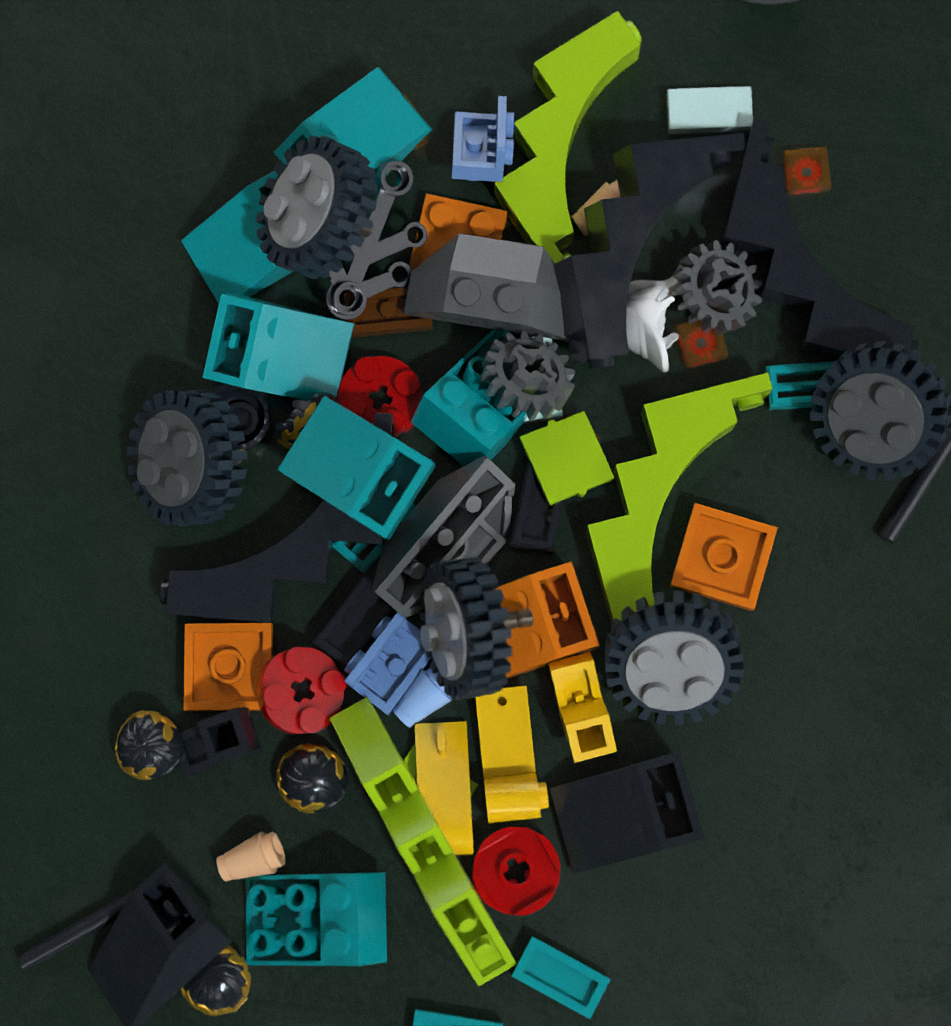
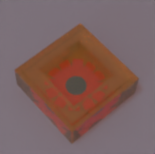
[783,147,832,195]
[676,320,729,369]

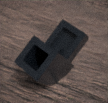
[179,707,262,777]

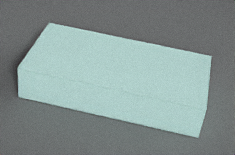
[667,86,753,135]

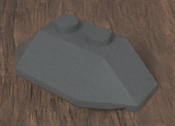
[404,233,568,341]
[372,456,515,617]

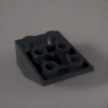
[549,751,705,874]
[88,863,232,1026]

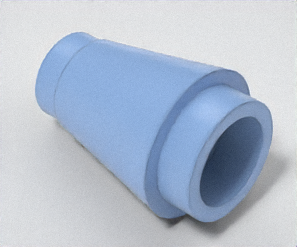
[393,667,453,728]

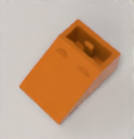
[495,562,599,678]

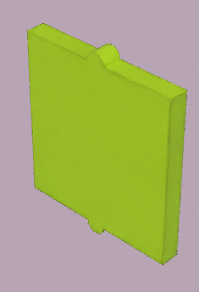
[519,411,615,506]

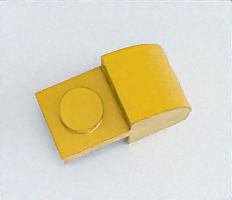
[548,652,617,763]

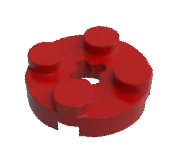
[338,356,423,437]
[256,647,346,734]
[473,827,560,916]

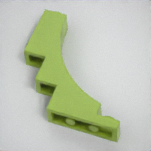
[494,11,642,263]
[586,373,773,624]
[330,697,517,986]

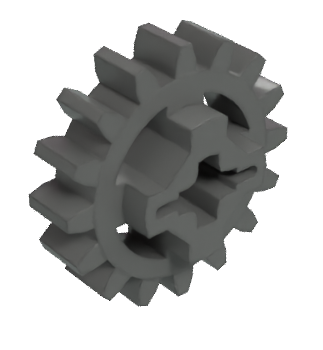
[673,240,763,335]
[480,331,575,421]

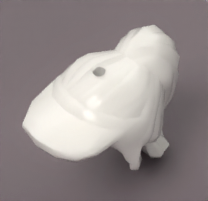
[626,264,683,372]

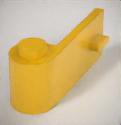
[475,685,549,823]
[415,721,473,855]

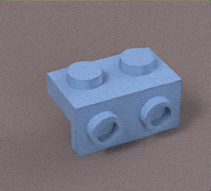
[452,96,514,182]
[344,613,432,716]

